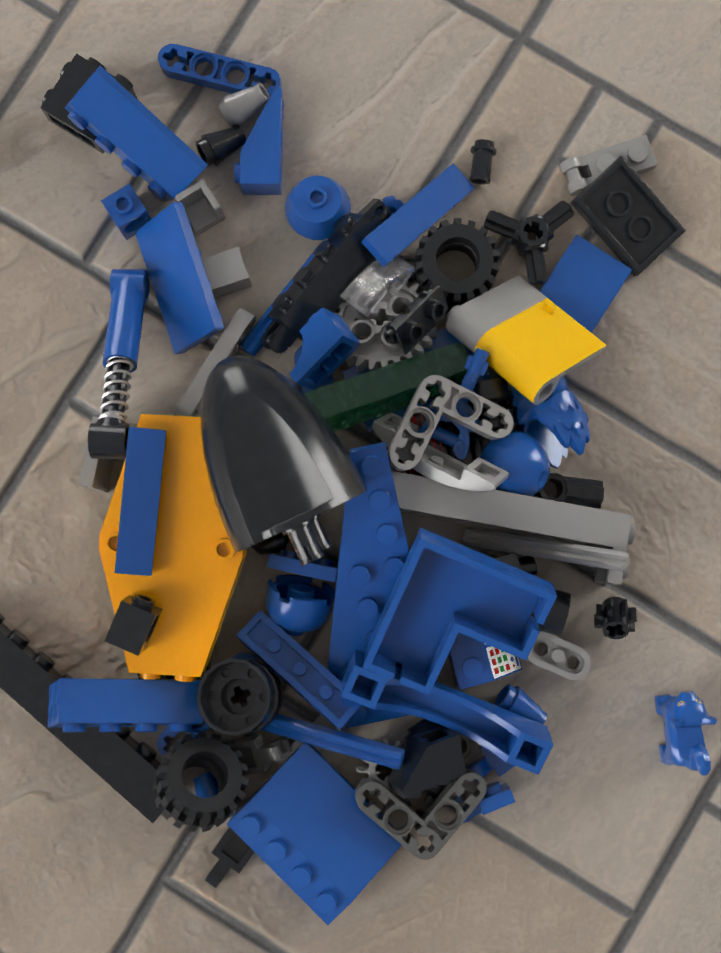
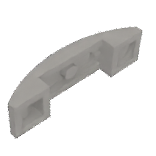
[372,412,509,491]

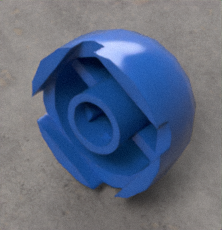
[266,575,335,636]

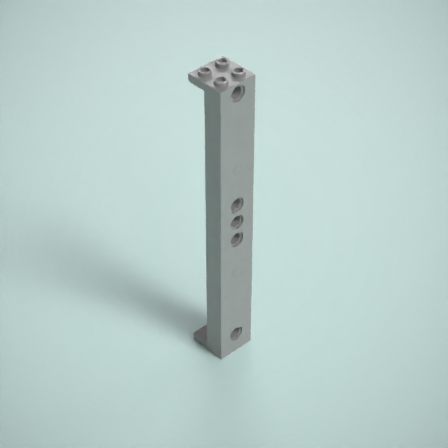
[79,416,636,585]

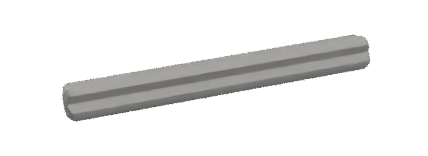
[463,527,629,572]

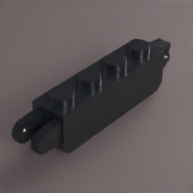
[261,198,392,354]

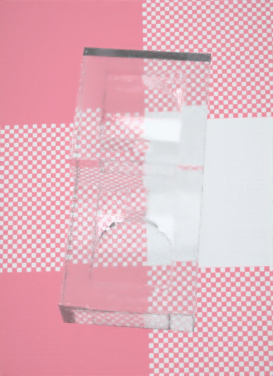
[340,256,416,318]

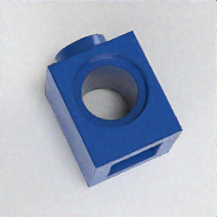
[101,183,152,240]

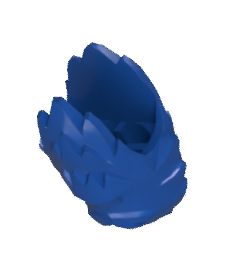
[511,375,590,469]

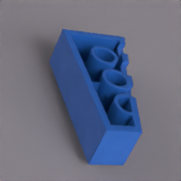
[48,678,203,732]

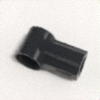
[533,473,604,509]

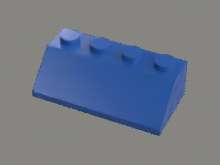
[65,65,208,201]

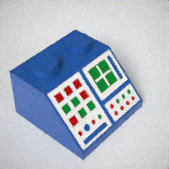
[448,633,523,690]

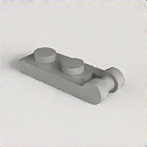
[560,135,658,196]

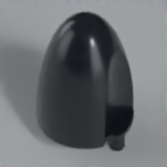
[200,356,368,566]

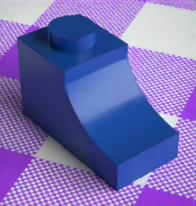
[289,307,361,391]

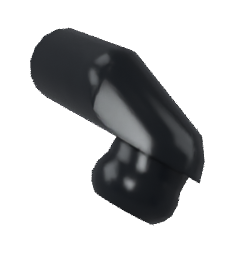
[250,532,290,555]

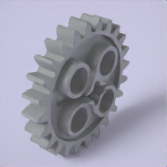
[335,275,438,377]

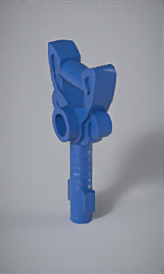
[417,348,490,460]

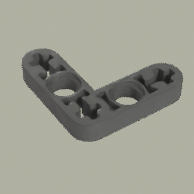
[354,769,487,860]

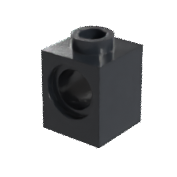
[104,594,163,656]

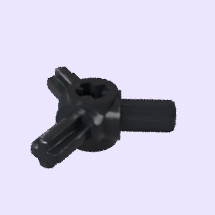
[484,200,574,285]

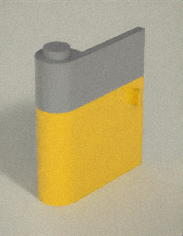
[446,275,607,405]

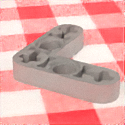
[387,375,514,471]

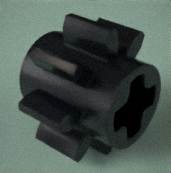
[594,597,637,639]

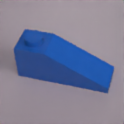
[234,87,284,195]

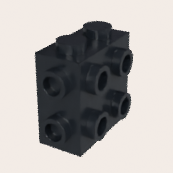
[40,53,138,154]

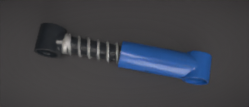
[88,269,150,459]

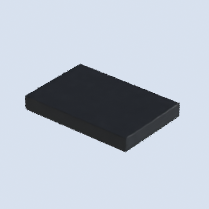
[570,155,686,276]

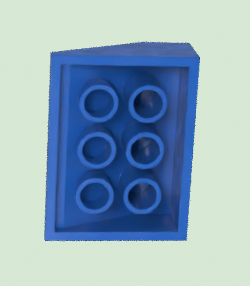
[227,743,405,925]

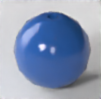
[480,431,550,497]

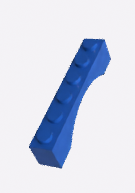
[341,649,554,775]

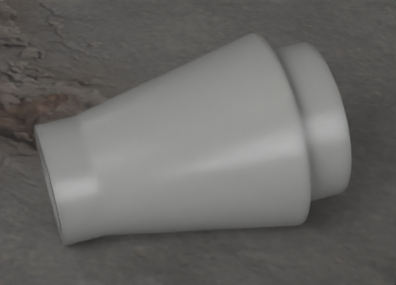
[219,83,270,127]

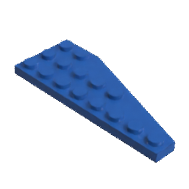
[328,442,438,729]

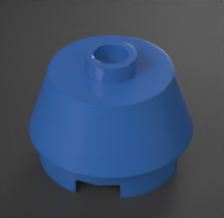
[285,175,351,240]

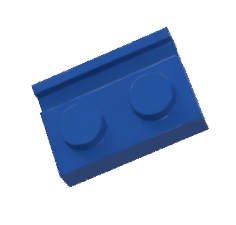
[267,549,338,583]

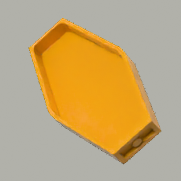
[99,414,247,682]

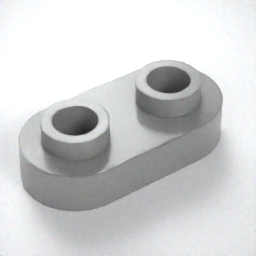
[527,631,591,681]

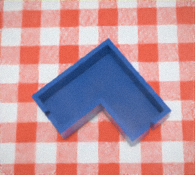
[362,527,557,696]

